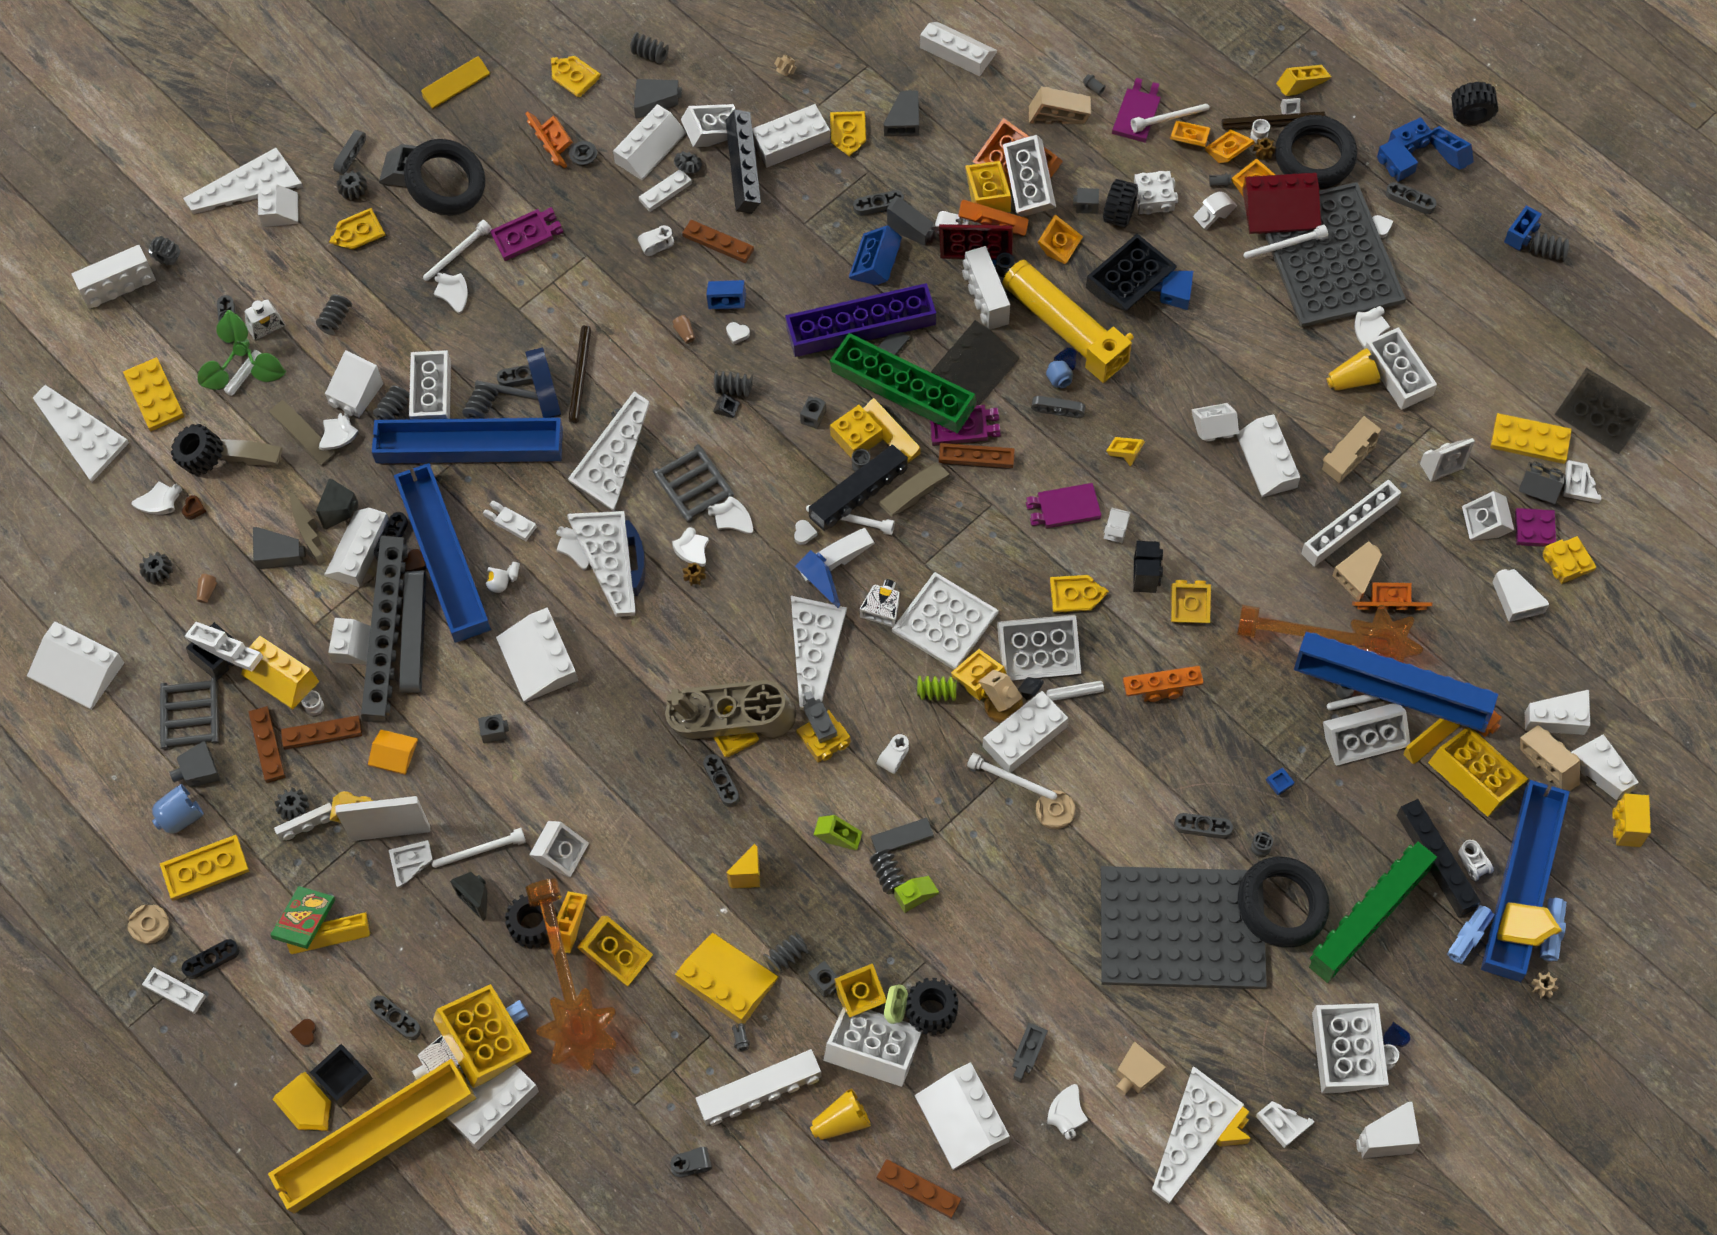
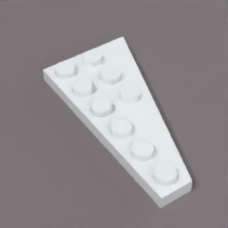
[183,148,303,214]
[33,385,129,483]
[568,392,650,511]
[567,511,635,617]
[791,596,847,710]
[1152,1066,1244,1204]

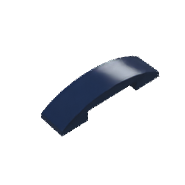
[525,347,561,418]
[625,520,646,596]

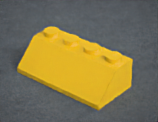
[241,636,319,710]

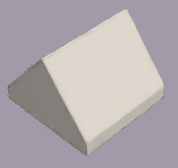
[1280,98,1300,114]

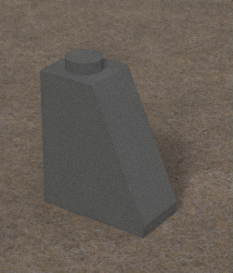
[634,79,682,118]
[884,90,919,136]
[887,196,935,246]
[253,527,306,569]

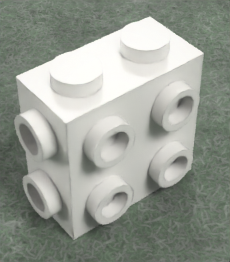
[1134,171,1178,214]

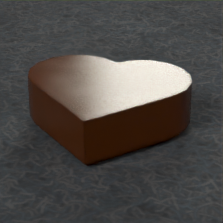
[182,495,206,520]
[403,549,426,571]
[290,1019,316,1047]

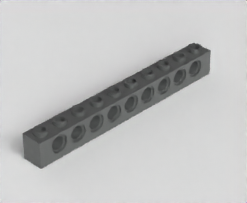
[361,536,408,722]

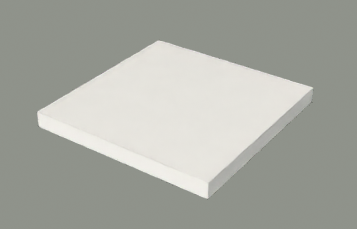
[892,572,999,670]
[335,796,430,841]

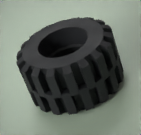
[1451,82,1498,125]
[1103,179,1138,228]
[171,424,223,475]
[505,893,557,949]
[906,978,959,1035]

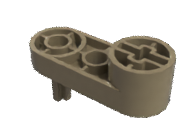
[665,680,797,739]

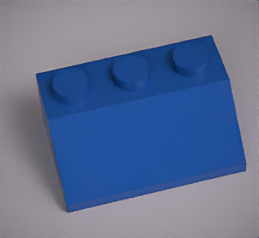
[849,225,902,285]

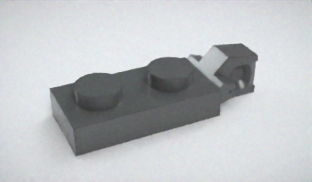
[803,691,838,743]
[1012,1023,1048,1082]

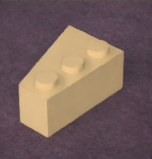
[1520,725,1580,791]

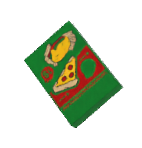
[270,886,335,949]

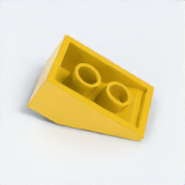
[965,161,1011,212]
[576,916,653,987]

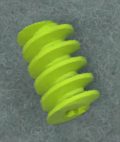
[917,676,957,701]

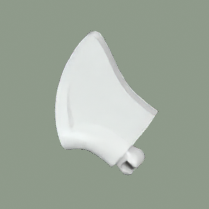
[434,273,468,314]
[1354,306,1390,348]
[319,413,358,450]
[132,481,182,515]
[708,496,753,535]
[556,526,589,570]
[672,527,709,567]
[1047,1084,1088,1140]

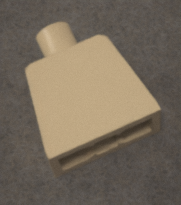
[978,670,1022,712]
[1116,1042,1166,1095]

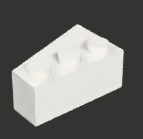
[1525,690,1590,735]
[1571,734,1639,800]

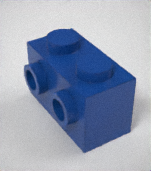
[1388,117,1433,153]
[1377,137,1418,182]
[1504,205,1542,251]
[706,280,746,309]

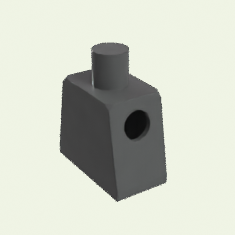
[169,741,221,788]

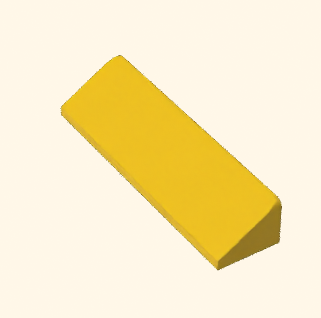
[421,56,490,109]
[863,398,921,463]
[1403,718,1461,764]
[287,912,370,954]

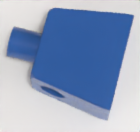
[1151,271,1194,310]

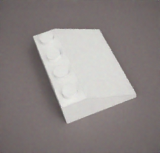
[496,607,578,703]
[997,615,1081,680]
[27,621,124,710]
[1312,1003,1389,1093]
[823,1008,923,1087]
[915,1062,1010,1170]
[446,1065,539,1150]

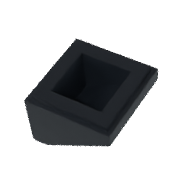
[713,393,740,418]
[1018,677,1044,700]

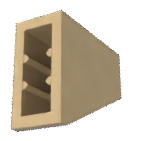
[1332,541,1382,602]

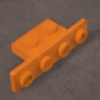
[525,111,573,168]
[958,200,1029,236]
[1352,582,1433,610]
[1123,666,1203,702]

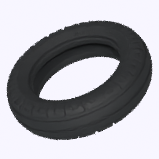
[1275,115,1357,189]
[404,139,485,216]
[1238,856,1329,948]

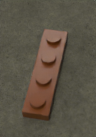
[682,220,754,264]
[939,443,1015,468]
[248,706,286,783]
[281,715,362,750]
[876,1159,961,1219]

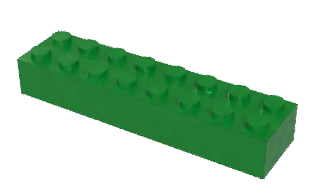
[830,333,977,434]
[1309,842,1437,983]

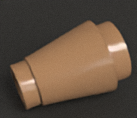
[673,315,695,344]
[196,574,217,603]

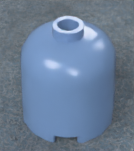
[152,784,204,834]

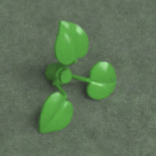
[197,310,286,390]

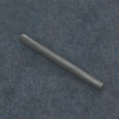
[475,380,538,400]

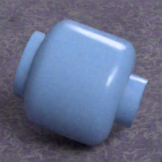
[1046,361,1073,388]

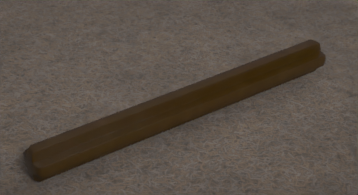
[1221,111,1326,129]
[569,325,591,423]

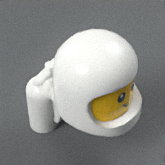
[486,562,520,593]

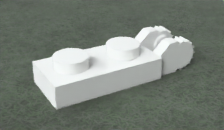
[483,501,537,541]

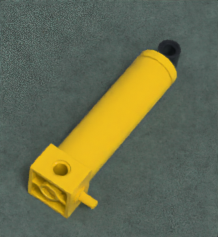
[996,252,1134,383]

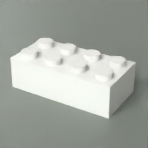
[752,104,830,168]
[1003,135,1056,217]
[71,245,156,309]
[962,246,1010,330]
[1364,327,1437,410]
[409,350,451,420]
[983,691,1068,773]

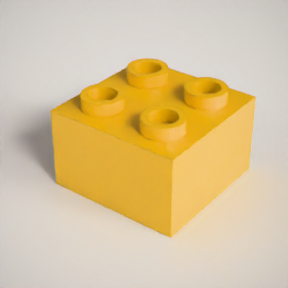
[830,405,883,459]
[1612,793,1651,847]

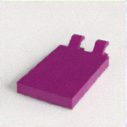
[1112,78,1161,143]
[490,207,563,261]
[930,405,1001,446]
[1026,483,1101,529]

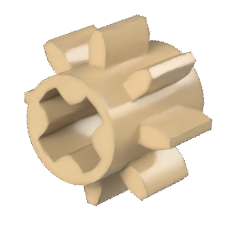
[774,55,797,76]
[1531,972,1559,998]

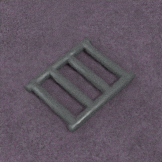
[652,444,735,522]
[160,678,219,750]

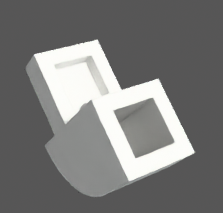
[1193,192,1237,230]
[1104,508,1131,543]

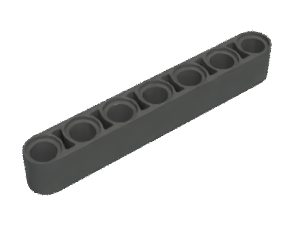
[400,571,426,693]

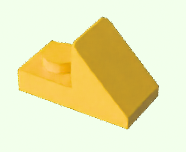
[1106,437,1145,466]
[1216,1106,1251,1147]

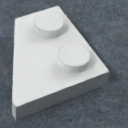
[1563,460,1601,503]
[389,840,433,888]
[1256,1101,1314,1148]

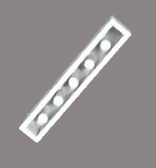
[1301,480,1402,567]
[696,1049,822,1126]

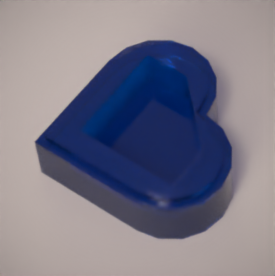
[1054,348,1076,371]
[1383,1022,1410,1047]

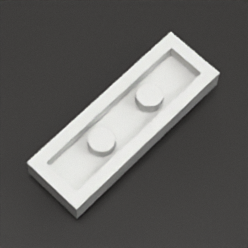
[639,170,692,212]
[274,803,332,841]
[142,967,206,1014]

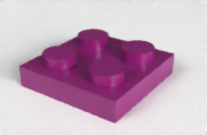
[1515,508,1556,547]

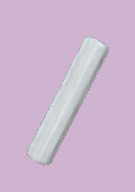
[224,350,262,396]
[1046,681,1104,701]

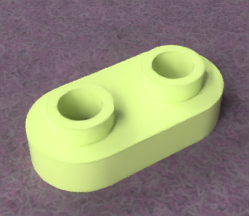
[884,984,908,1024]

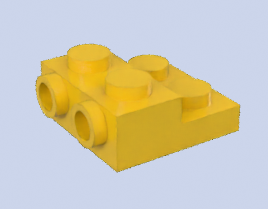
[1543,536,1596,584]
[1171,580,1211,623]
[951,649,1007,701]
[796,710,851,763]

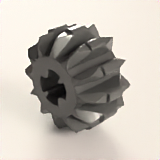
[337,170,368,201]
[148,236,181,266]
[139,552,173,585]
[275,787,309,821]

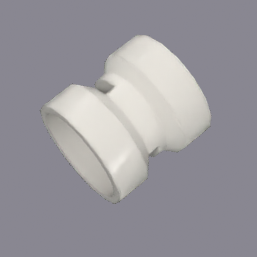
[1250,119,1270,143]
[301,690,324,716]
[1384,1044,1399,1070]

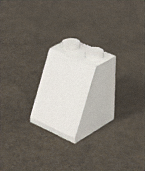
[325,351,383,418]
[1356,1102,1420,1158]

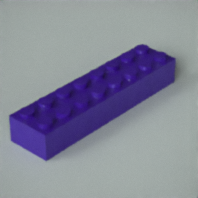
[785,283,936,357]

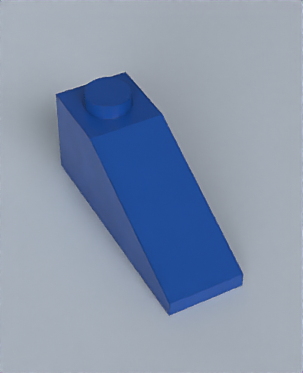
[1430,126,1474,170]
[795,550,841,608]

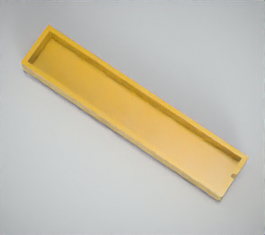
[268,1059,477,1214]

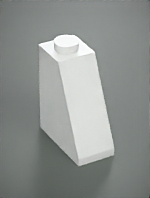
[1493,569,1549,622]

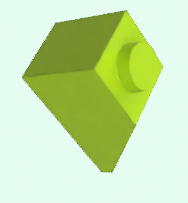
[813,815,862,850]
[894,876,939,913]

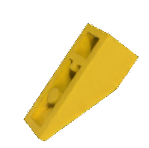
[1276,65,1331,96]
[551,891,587,953]

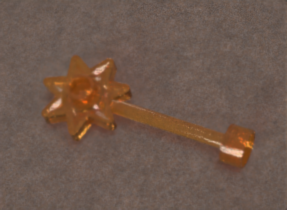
[1237,605,1423,663]
[525,879,617,1071]

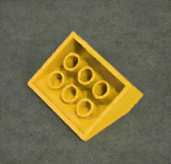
[1428,727,1528,817]
[675,932,779,1024]
[433,984,531,1088]

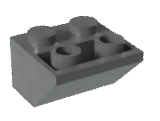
[379,144,417,187]
[1519,461,1565,504]

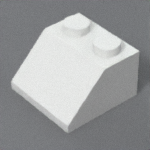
[258,184,298,227]
[1191,403,1239,441]
[1462,491,1514,541]
[328,618,371,665]
[530,821,589,877]

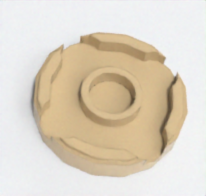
[1035,790,1075,830]
[128,904,169,944]

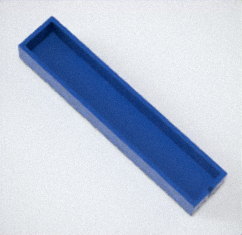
[372,418,563,463]
[394,463,491,643]
[1294,632,1498,732]
[1481,780,1570,982]

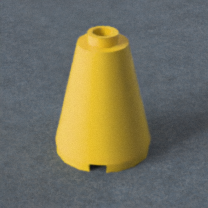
[1326,348,1381,391]
[810,1088,871,1140]

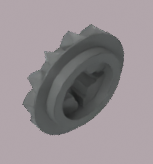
[569,141,597,166]
[674,151,702,173]

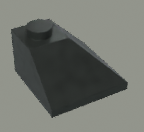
[316,479,358,529]
[450,872,488,921]

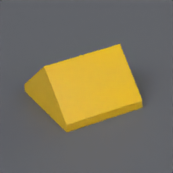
[727,844,760,888]
[834,963,886,1018]

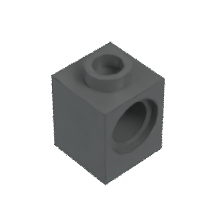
[1073,188,1099,214]
[800,396,826,429]
[478,714,509,743]
[808,961,837,997]

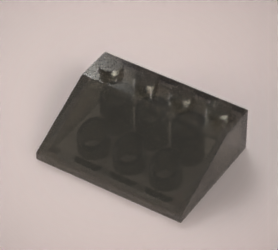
[931,320,1019,405]
[1554,368,1652,455]

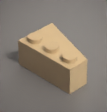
[1029,86,1091,124]
[1322,416,1381,483]

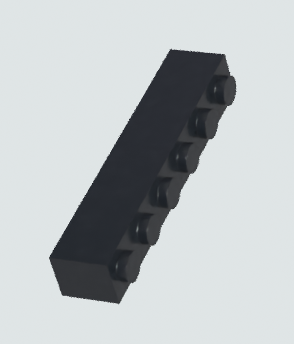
[725,109,761,214]
[809,444,908,531]
[1397,799,1481,918]

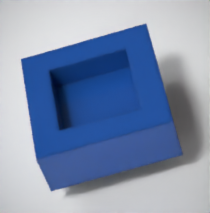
[1266,767,1295,795]

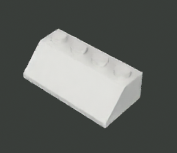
[920,22,997,76]
[613,104,686,181]
[1236,414,1300,497]
[324,508,389,587]
[1323,703,1410,766]

